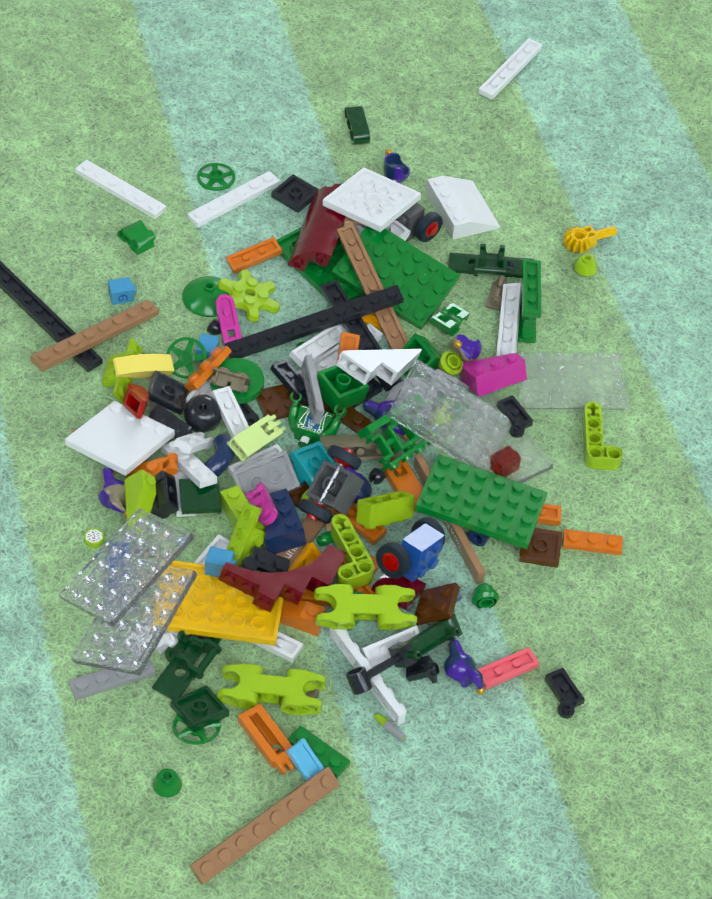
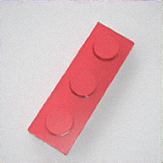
[477,647,539,690]

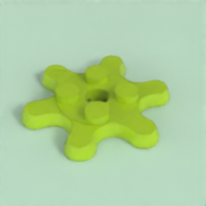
[217,270,280,322]

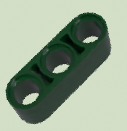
[345,106,370,145]

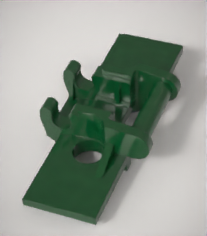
[448,244,534,278]
[152,630,222,700]

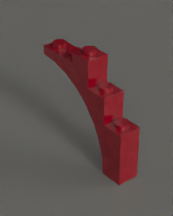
[218,544,347,613]

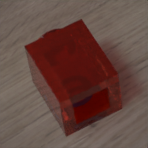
[489,445,521,477]

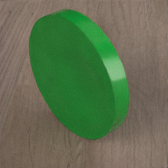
[210,358,264,404]

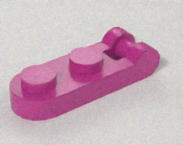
[215,294,242,346]
[245,482,278,526]

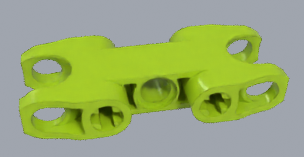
[314,584,417,630]
[217,663,326,716]

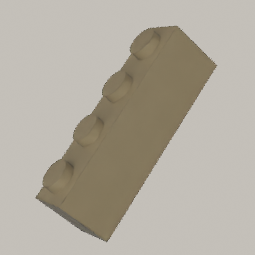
[320,433,399,462]

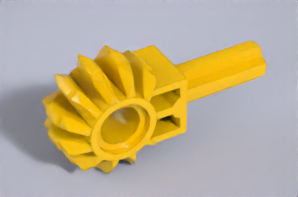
[563,225,617,255]

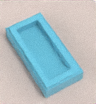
[285,738,324,781]

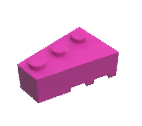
[460,353,527,397]

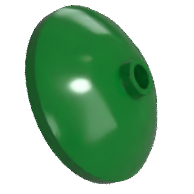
[182,276,229,317]

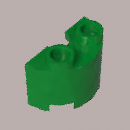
[117,220,156,255]
[429,303,470,336]

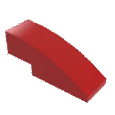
[123,383,149,419]

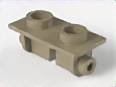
[485,275,507,310]
[210,367,251,393]

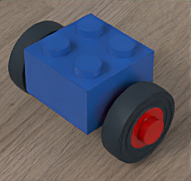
[376,517,445,582]

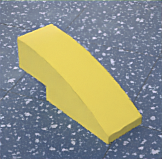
[113,354,174,380]

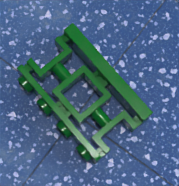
[518,259,541,343]
[357,394,442,472]

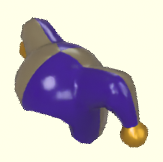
[448,335,482,362]
[98,468,127,517]

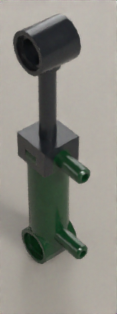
[346,614,463,695]

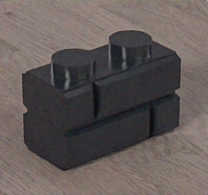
[151,471,179,519]

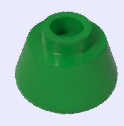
[472,583,499,609]
[152,769,182,798]

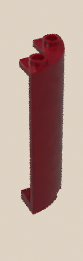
[287,184,345,271]

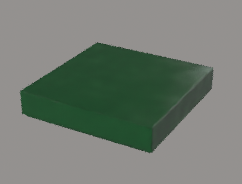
[179,477,222,514]
[171,685,229,733]

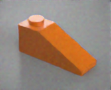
[280,600,326,636]

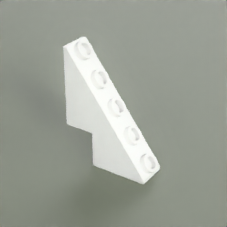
[336,349,421,385]

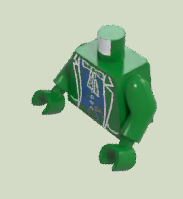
[288,392,347,448]

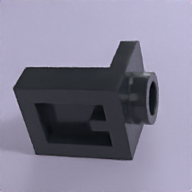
[406,655,439,684]

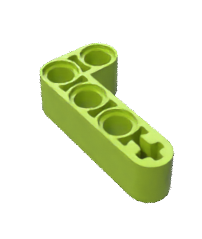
[582,401,623,470]
[330,514,374,589]

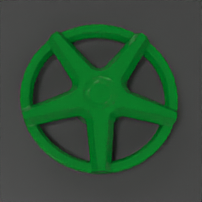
[197,163,235,191]
[166,337,208,379]
[172,715,221,745]

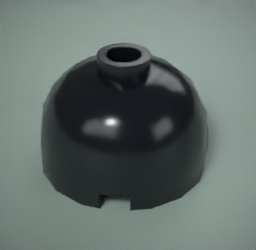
[184,394,222,433]

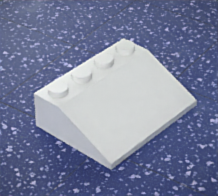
[426,176,500,240]

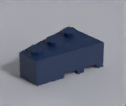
[265,488,307,554]

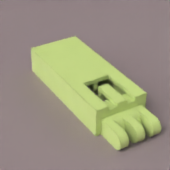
[228,414,286,462]

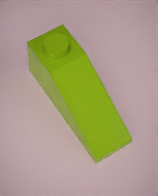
[124,469,156,536]

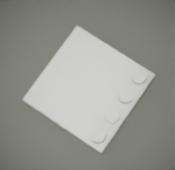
[322,168,421,232]
[65,401,175,476]

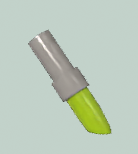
[373,714,406,742]

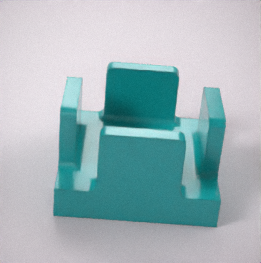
[289,441,336,487]

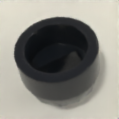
[207,319,221,335]
[369,468,386,485]

